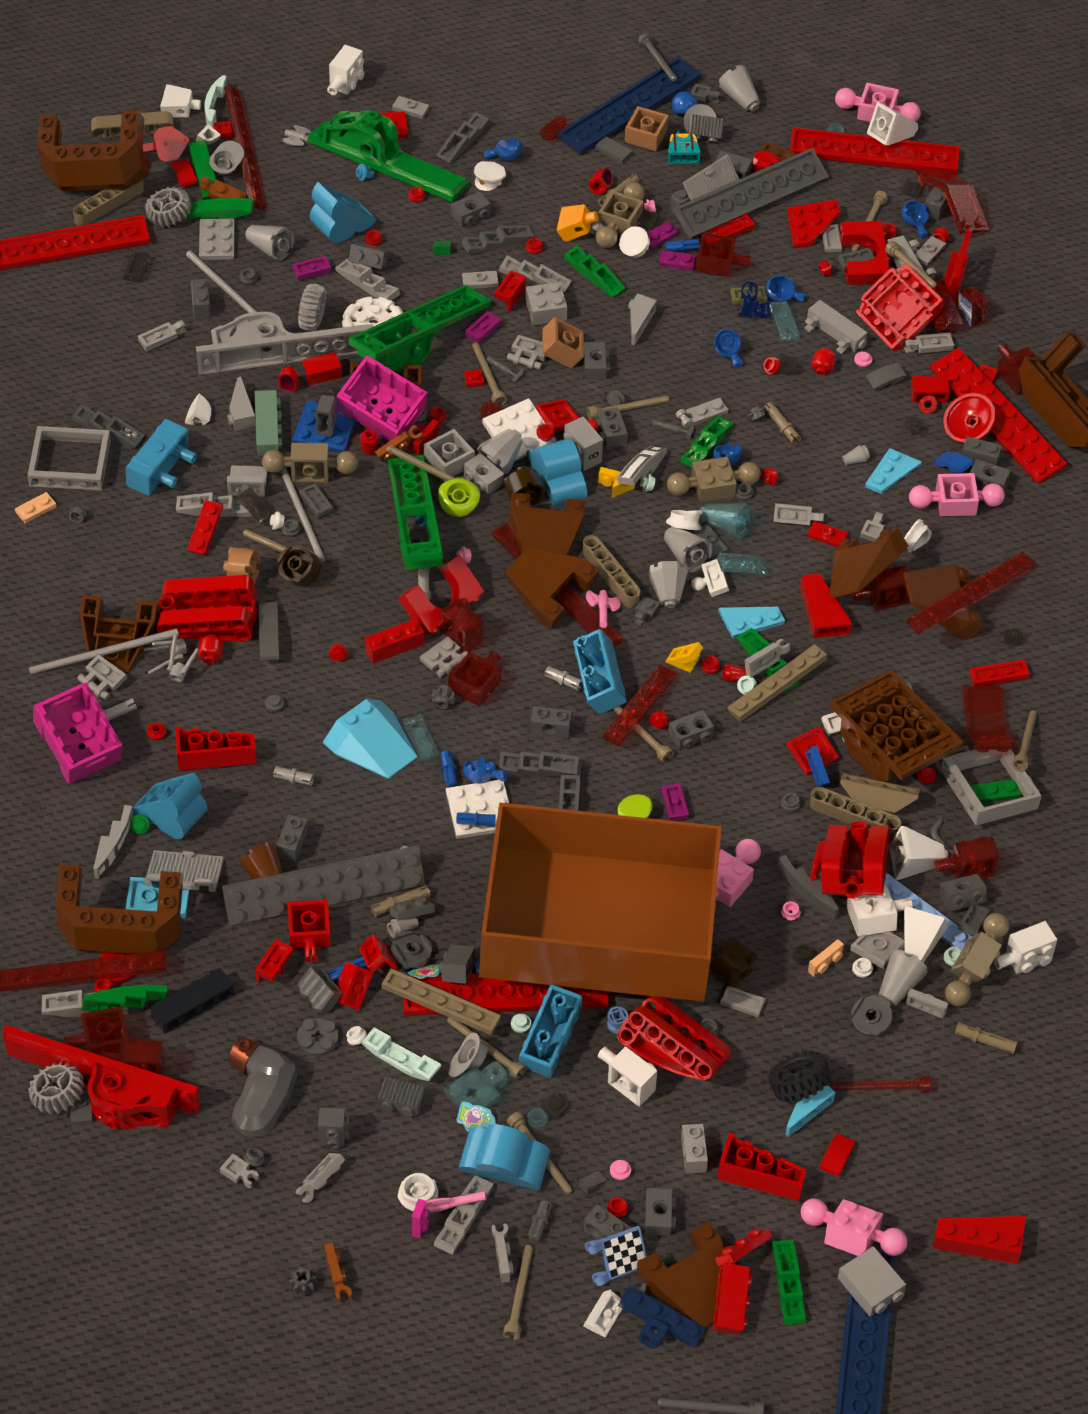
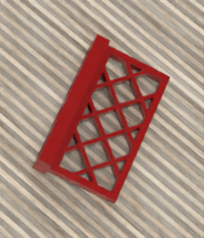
[939,229,972,307]

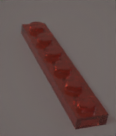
[603,664,677,747]

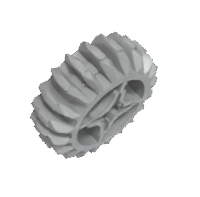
[145,186,192,227]
[298,284,327,331]
[28,1062,85,1115]

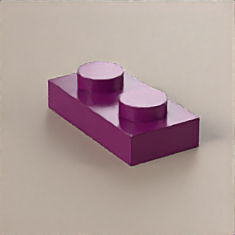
[647,222,678,250]
[659,250,696,271]
[293,256,331,281]
[465,311,501,344]
[661,783,689,821]

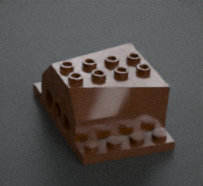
[830,669,964,781]

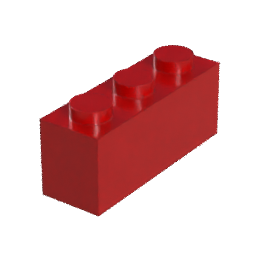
[364,619,424,664]
[712,1263,752,1335]

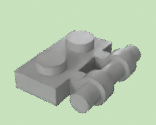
[507,335,547,370]
[420,637,469,678]
[77,654,127,700]

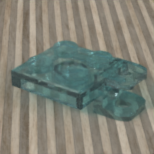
[443,1062,509,1111]

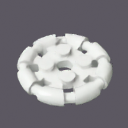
[342,297,404,327]

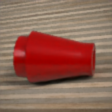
[722,664,748,682]

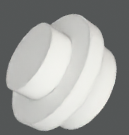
[270,511,284,530]
[852,958,873,978]
[346,1026,367,1045]

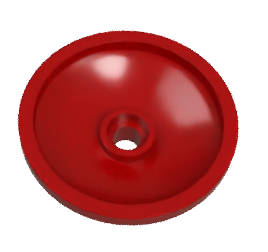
[943,393,996,444]

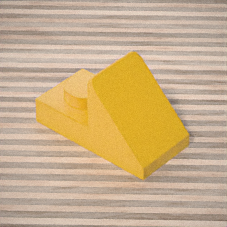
[598,467,635,498]
[665,642,703,673]

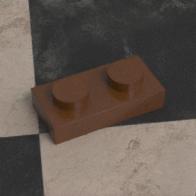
[759,141,796,161]

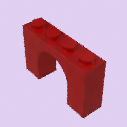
[839,221,892,285]
[398,554,484,635]

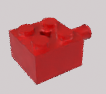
[288,900,331,963]

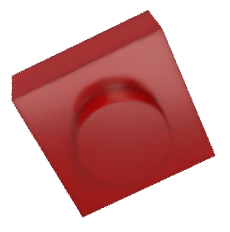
[214,121,232,139]
[464,369,484,388]

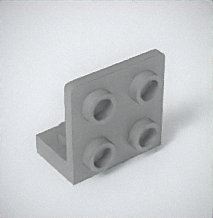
[227,465,267,497]

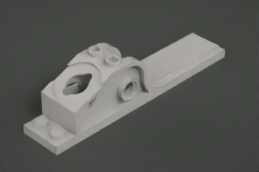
[196,312,373,375]

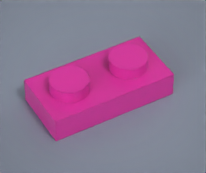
[412,1199,429,1238]

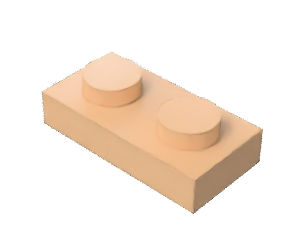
[15,492,57,523]
[808,939,844,977]

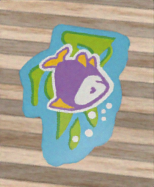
[457,1101,496,1132]

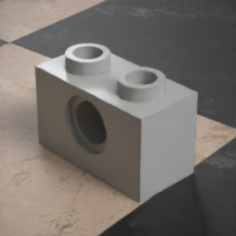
[464,453,504,495]
[681,1124,708,1174]

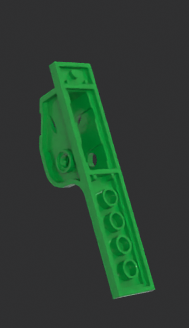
[307,110,469,202]
[349,285,492,373]
[388,455,443,570]

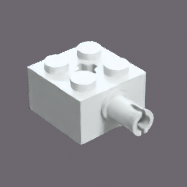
[327,45,364,95]
[847,886,913,936]
[994,921,1057,974]
[598,1046,657,1107]

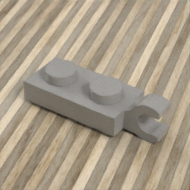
[138,320,187,352]
[904,333,954,353]
[773,503,824,525]
[745,639,790,677]
[296,1153,345,1203]
[492,1223,514,1283]

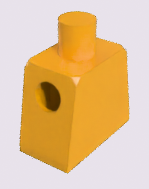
[557,204,599,241]

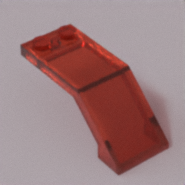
[916,169,989,234]
[961,685,1015,752]

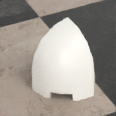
[196,124,221,145]
[185,394,211,425]

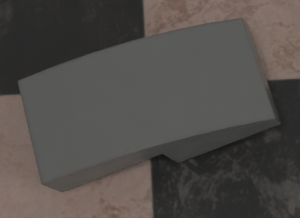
[866,362,907,392]

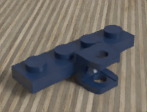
[618,1285,705,1349]

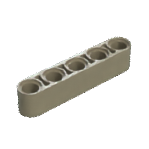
[91,111,174,138]
[73,180,144,226]
[583,535,640,608]
[809,787,901,839]

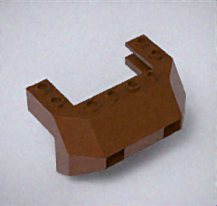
[37,110,152,192]
[1019,332,1088,447]
[55,864,185,957]

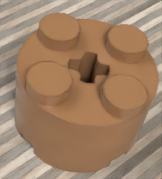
[223,547,260,584]

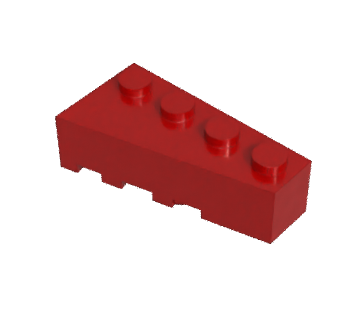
[175,727,257,771]
[717,1132,807,1201]
[933,1216,1026,1264]

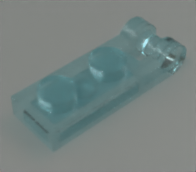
[769,301,800,344]
[716,553,768,577]
[402,713,439,763]

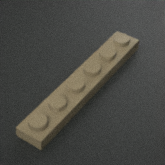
[727,644,828,722]
[382,969,501,1036]

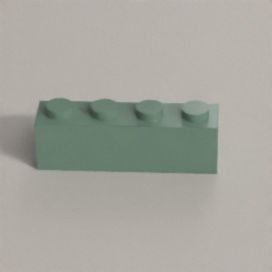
[255,390,282,456]

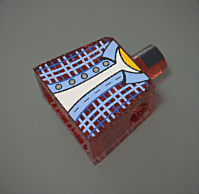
[956,287,988,328]

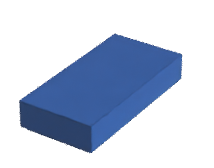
[806,746,830,787]

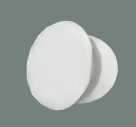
[619,226,650,258]

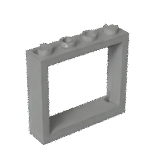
[27,426,111,491]
[941,742,1041,825]

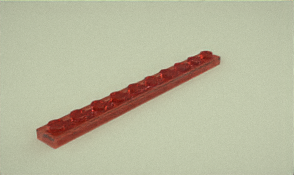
[224,84,267,210]
[492,523,622,648]
[906,552,1036,635]
[0,950,168,992]

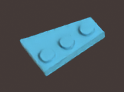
[865,448,922,494]
[718,607,785,639]

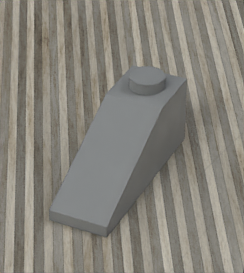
[628,293,657,346]
[227,377,256,431]

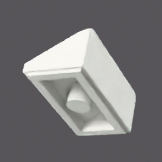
[583,1290,622,1337]

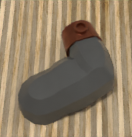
[228,1037,297,1137]

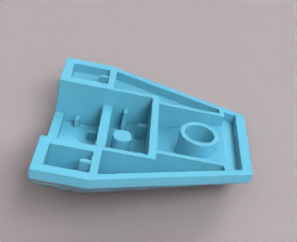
[323,699,418,779]

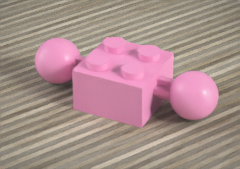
[835,83,921,122]
[909,473,1005,516]
[715,839,761,907]
[801,1198,908,1256]

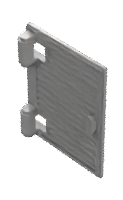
[682,154,739,200]
[144,850,224,892]

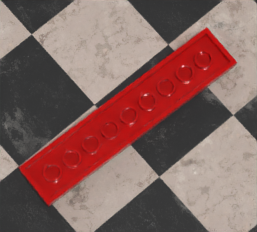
[790,127,960,175]
[0,215,151,270]
[930,347,1067,484]
[403,973,608,1015]

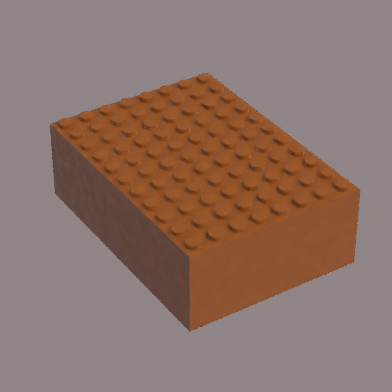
[479,802,722,1002]

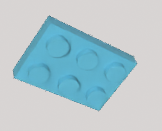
[126,877,190,918]

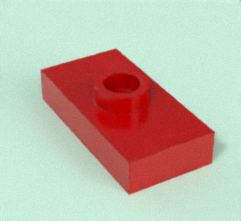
[807,521,848,548]

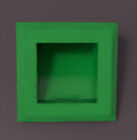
[433,241,451,255]

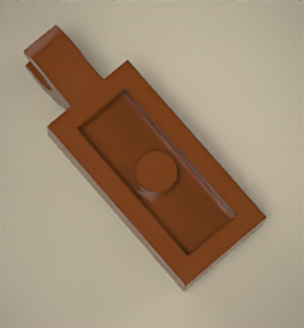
[199,176,247,199]
[375,425,423,462]
[324,1242,352,1302]

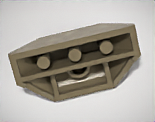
[840,773,920,813]

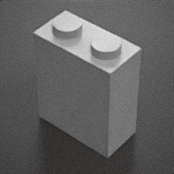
[838,1246,906,1317]

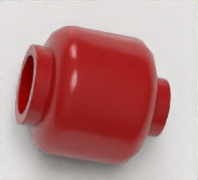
[811,348,836,376]
[198,635,224,664]

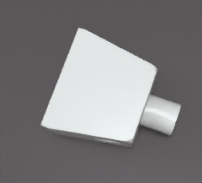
[160,84,201,117]

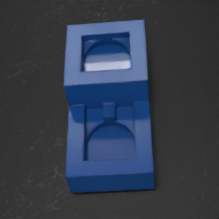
[934,451,974,473]

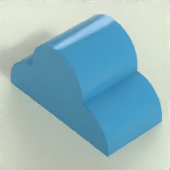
[310,182,377,244]
[526,438,587,507]
[133,773,208,839]
[458,1124,551,1191]

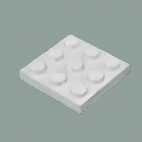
[482,398,556,461]
[446,780,509,839]

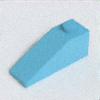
[786,1085,835,1137]

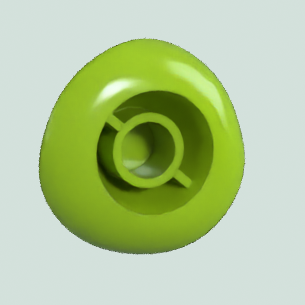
[438,478,480,517]

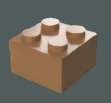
[625,106,669,151]
[542,317,584,368]

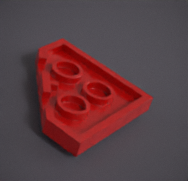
[787,199,840,248]

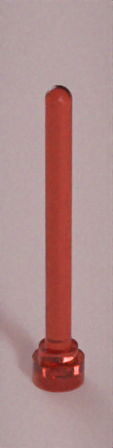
[830,1075,931,1092]

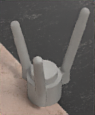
[167,635,199,683]
[143,639,187,674]

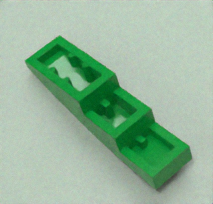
[188,140,216,200]
[184,198,254,220]
[564,245,626,298]
[681,416,734,468]
[737,628,799,693]
[81,985,167,1014]
[772,1240,806,1325]

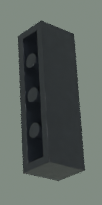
[150,968,234,1034]

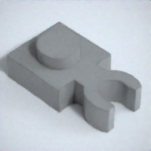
[220,1154,259,1189]

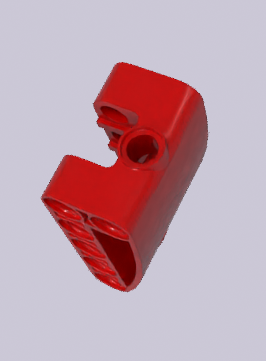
[157,575,258,642]
[821,821,889,899]
[617,996,731,1080]

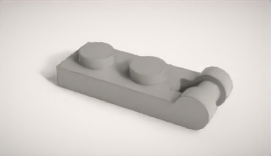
[676,398,728,429]

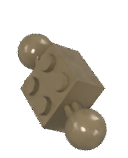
[596,182,645,248]
[262,443,358,483]
[667,457,761,502]
[945,913,1010,1006]

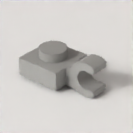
[860,512,884,542]

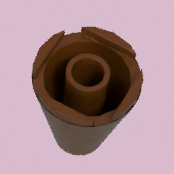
[239,842,283,879]

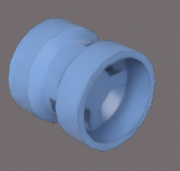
[607,1007,628,1034]

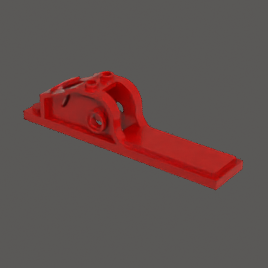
[2,1025,201,1129]

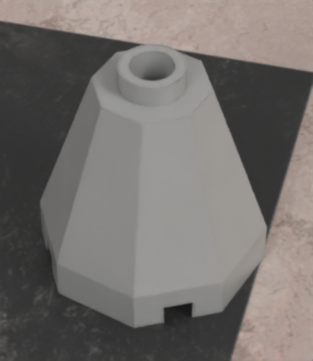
[477,429,523,475]
[649,561,688,608]

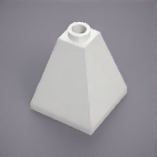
[867,102,918,145]
[889,826,948,880]
[904,907,949,963]

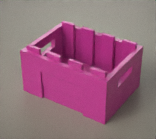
[336,355,427,442]
[33,682,122,784]

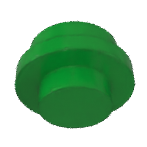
[130,814,150,834]

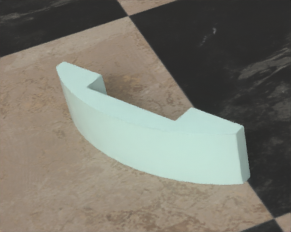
[205,75,227,128]
[362,1028,441,1081]

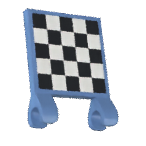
[585,1226,647,1286]

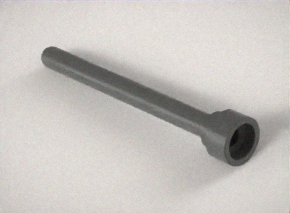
[638,33,677,82]
[657,1398,764,1414]

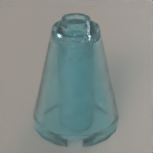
[699,503,751,539]

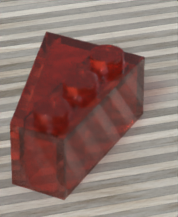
[930,279,964,334]

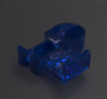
[738,282,771,319]

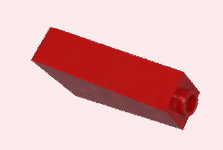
[800,574,852,639]

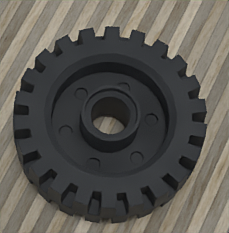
[768,1051,832,1103]

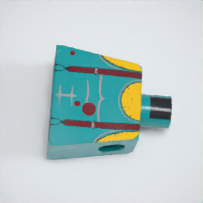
[667,129,700,164]

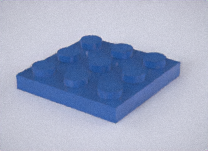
[292,401,356,453]

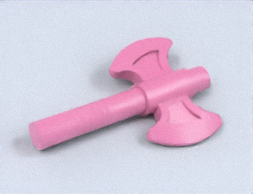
[586,590,621,628]
[426,1191,487,1212]

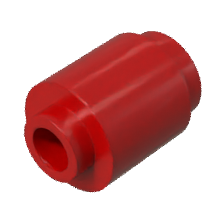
[360,430,379,455]

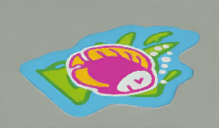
[407,964,439,979]

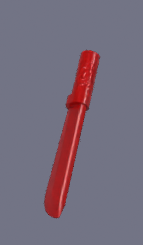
[809,840,826,880]

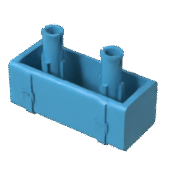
[126,419,197,496]
[573,629,627,714]
[519,984,583,1078]

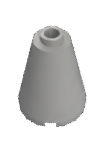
[719,65,760,112]
[245,225,294,261]
[664,527,713,572]
[878,949,928,1007]

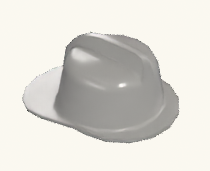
[209,141,244,176]
[448,1032,489,1077]

